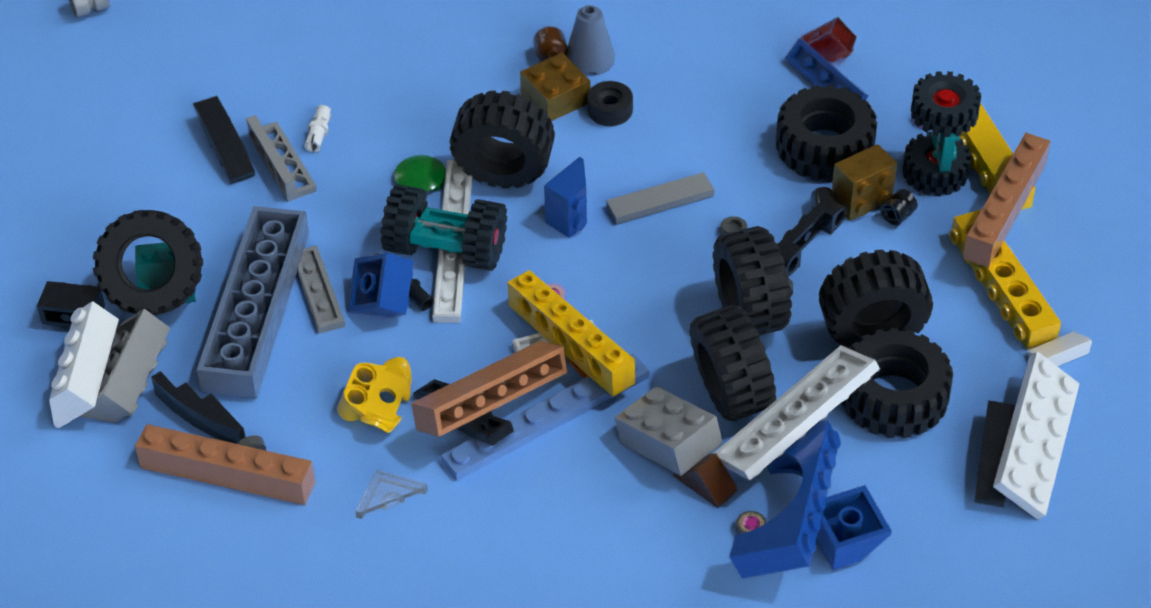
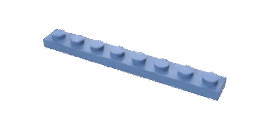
[441,353,649,481]

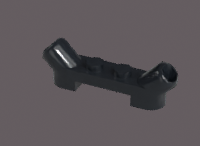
[778,187,847,276]

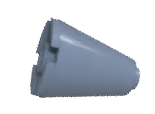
[566,5,615,76]

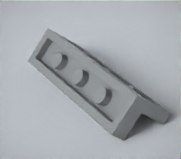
[246,115,317,202]

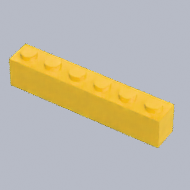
[960,103,1036,210]

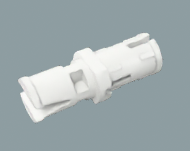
[304,105,332,153]

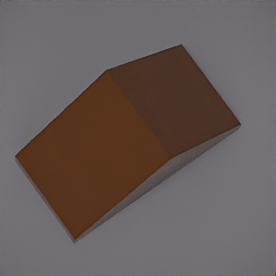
[673,453,738,508]

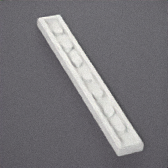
[433,160,473,323]

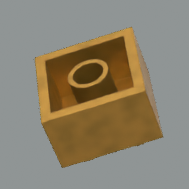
[520,52,591,121]
[832,144,897,221]

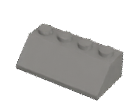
[80,309,170,423]

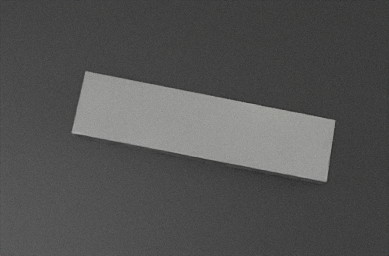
[606,172,714,224]
[297,245,346,334]

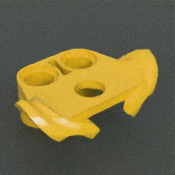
[337,357,412,433]

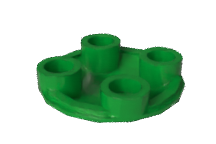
[394,155,446,192]

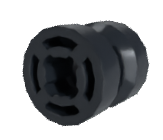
[880,189,918,226]

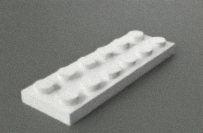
[714,346,880,480]
[993,351,1079,520]

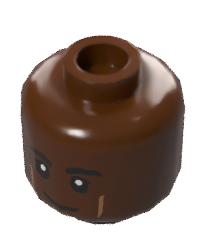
[533,26,567,61]

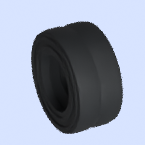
[587,81,633,126]

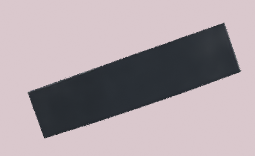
[193,96,255,184]
[151,371,245,444]
[413,379,514,446]
[974,400,1016,508]

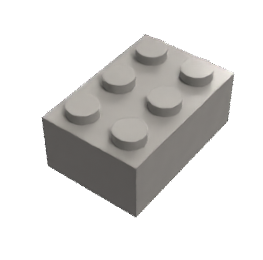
[614,386,723,476]

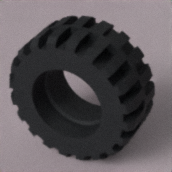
[776,85,877,181]
[449,90,555,189]
[93,210,203,315]
[712,226,792,335]
[819,249,933,349]
[689,305,776,422]
[841,328,953,438]

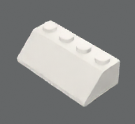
[49,301,119,429]

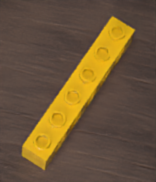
[949,209,1061,350]
[507,270,635,397]

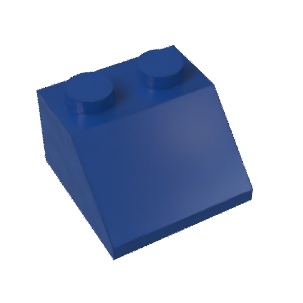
[544,157,587,238]
[347,253,413,317]
[816,485,892,570]

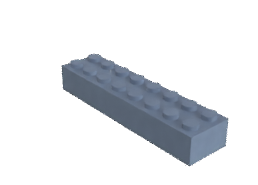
[196,206,309,398]

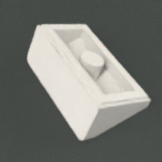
[1026,331,1092,367]

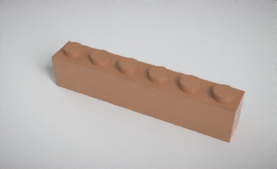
[963,132,1051,268]
[411,341,568,437]
[135,424,315,505]

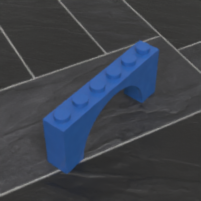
[729,420,841,579]

